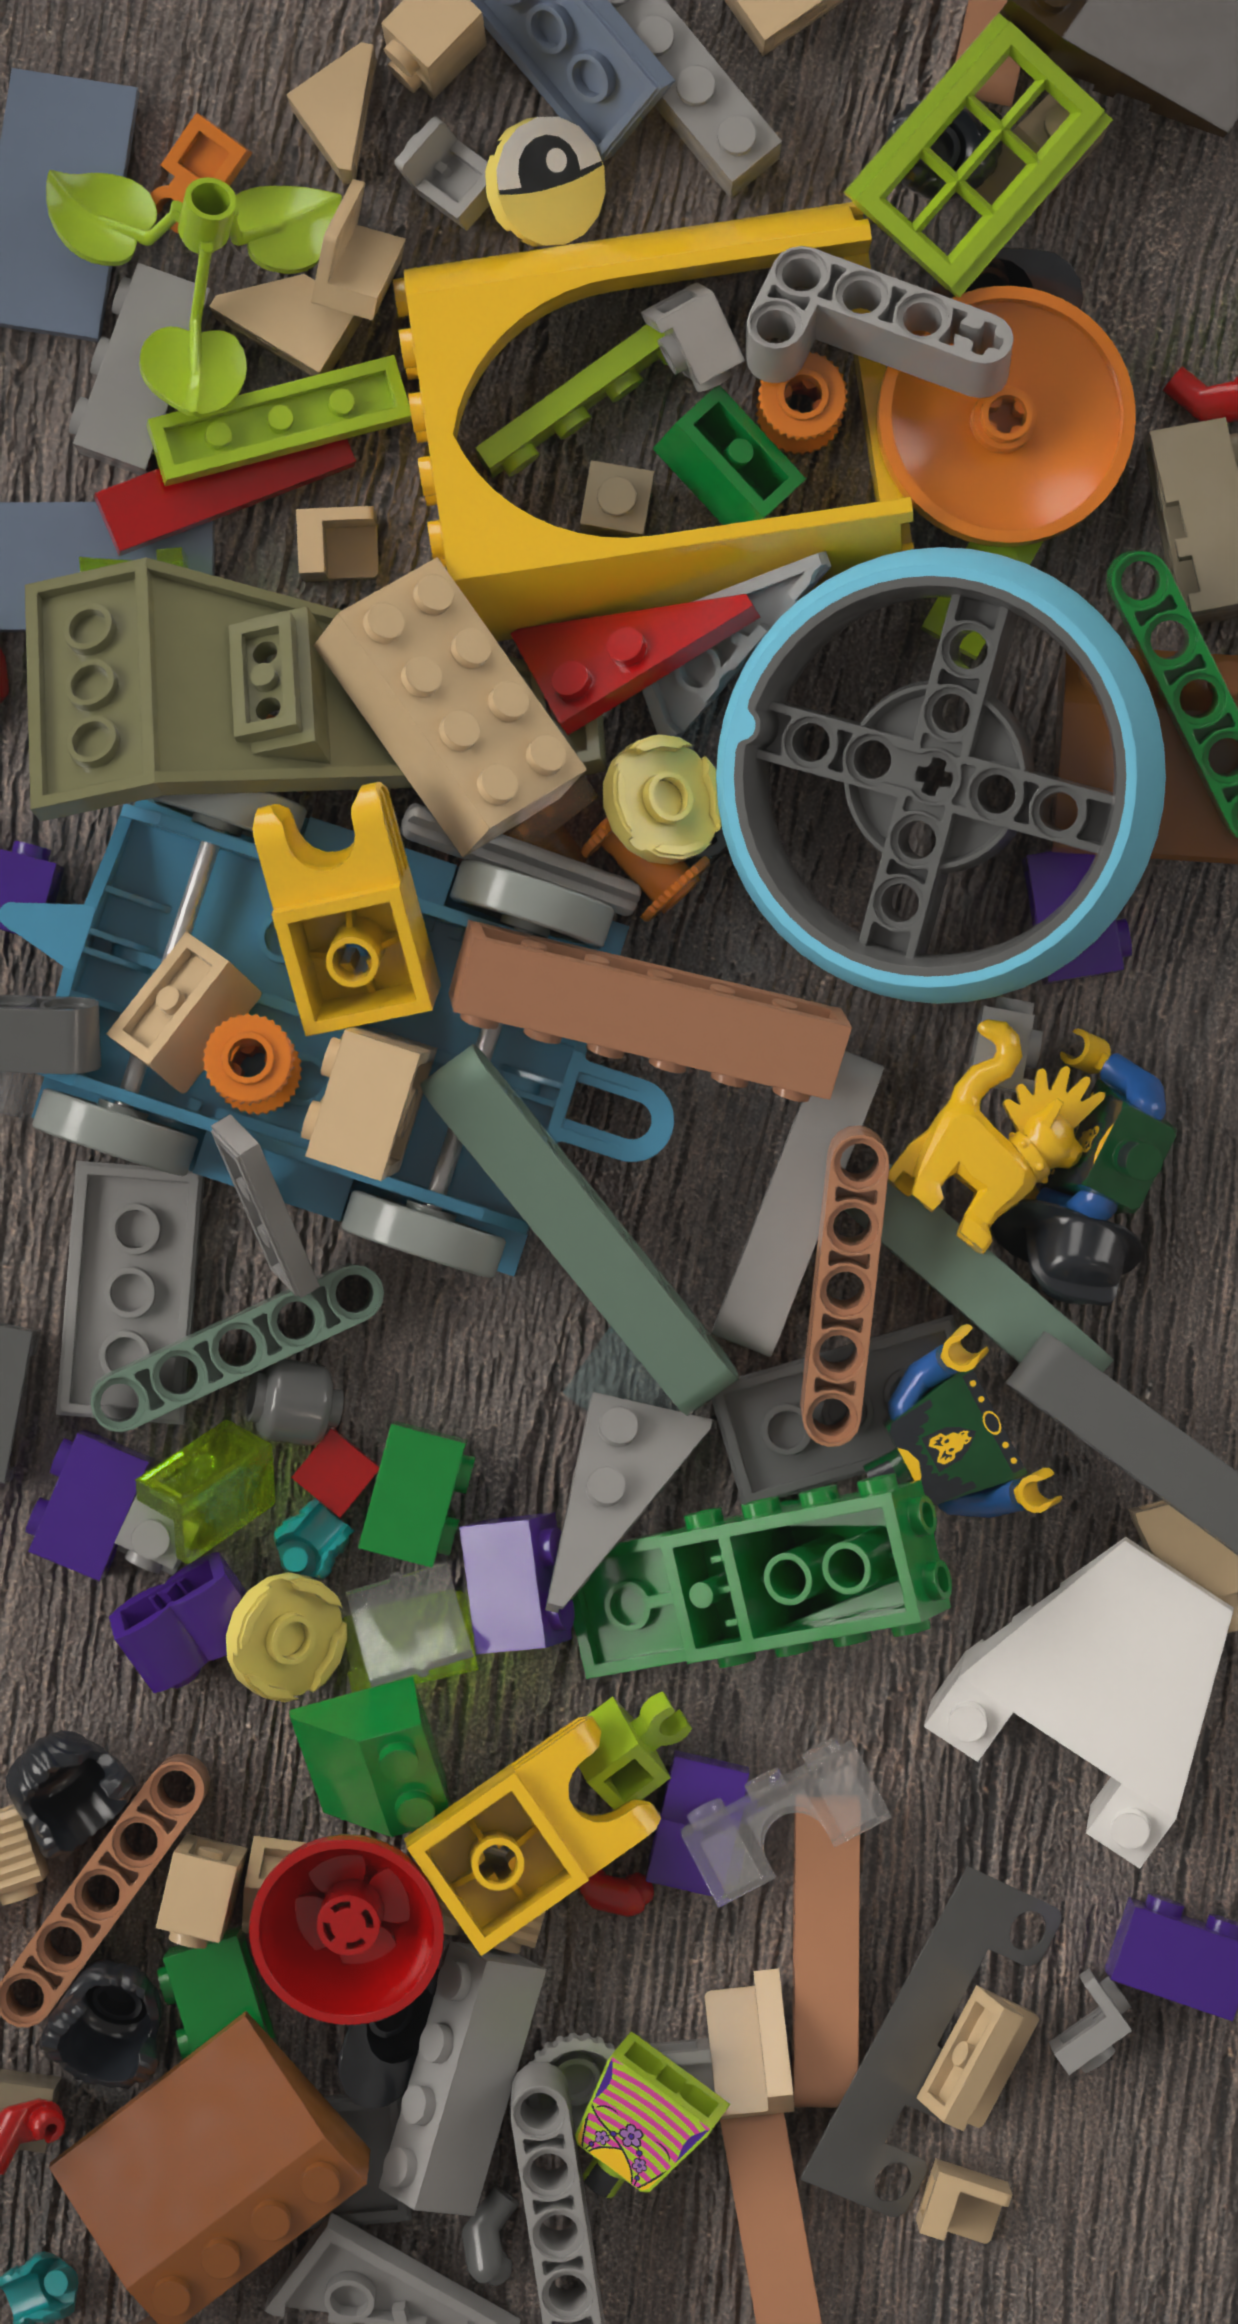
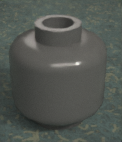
[246,1359,344,1446]

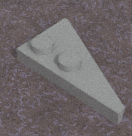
[642,551,831,738]
[545,1392,713,1613]
[264,2212,520,2324]

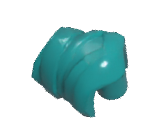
[274,1497,355,1579]
[0,2251,79,2324]

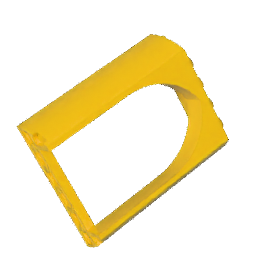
[393,202,914,641]

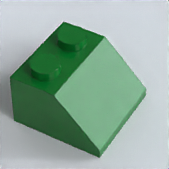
[289,1676,451,1837]

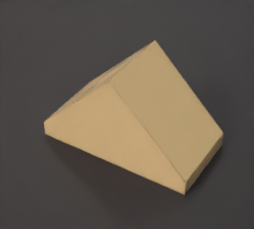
[286,42,377,184]

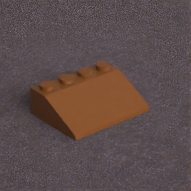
[1052,648,1238,864]
[49,2011,371,2324]

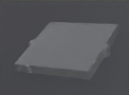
[346,1562,474,1687]

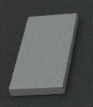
[56,1161,205,1425]

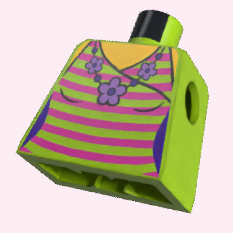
[574,2031,731,2198]

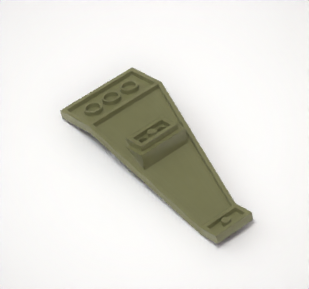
[25,557,607,822]

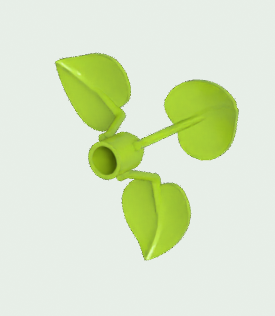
[46,170,342,418]

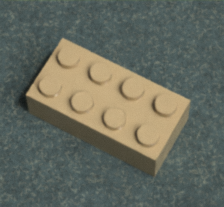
[313,557,587,858]

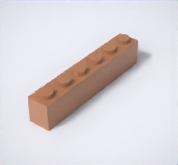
[448,920,852,1102]

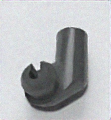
[462,2185,520,2286]

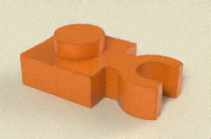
[150,112,253,234]

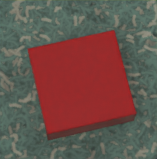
[291,1427,380,1518]

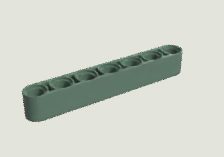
[420,1044,739,1416]

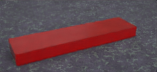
[94,439,356,556]

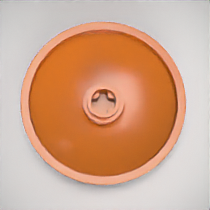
[876,286,1136,547]

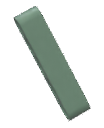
[844,1159,1114,1373]
[90,1263,384,1432]

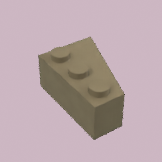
[1143,417,1238,629]

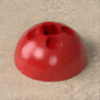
[249,1834,444,2025]

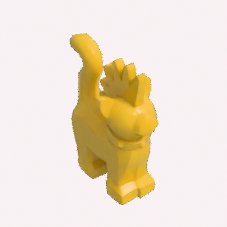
[888,1019,1105,1254]

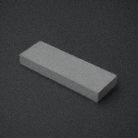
[211,1114,320,1298]

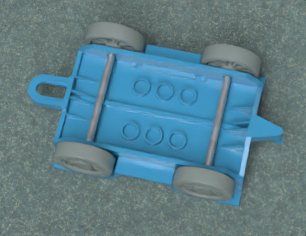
[0,792,674,1278]

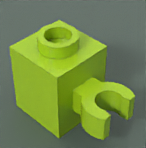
[578,1692,692,1810]

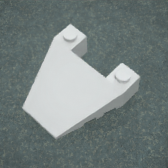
[924,1537,1234,1869]

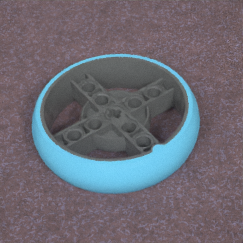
[716,547,1166,1004]

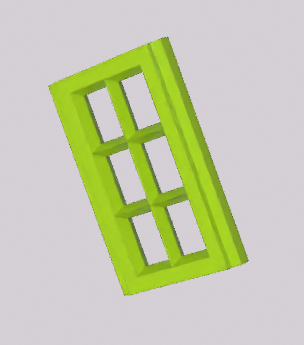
[843,13,1113,298]

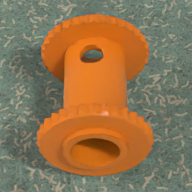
[755,352,848,456]
[581,817,710,922]
[202,1013,303,1116]

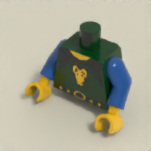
[1024,1028,1177,1221]
[863,1324,1062,1518]

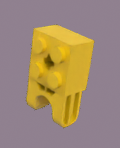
[252,782,441,1037]
[404,1716,661,1956]

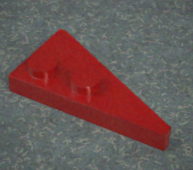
[511,594,761,735]

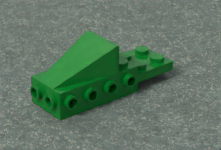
[572,1473,952,1679]

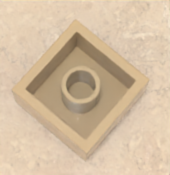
[301,1025,438,1181]

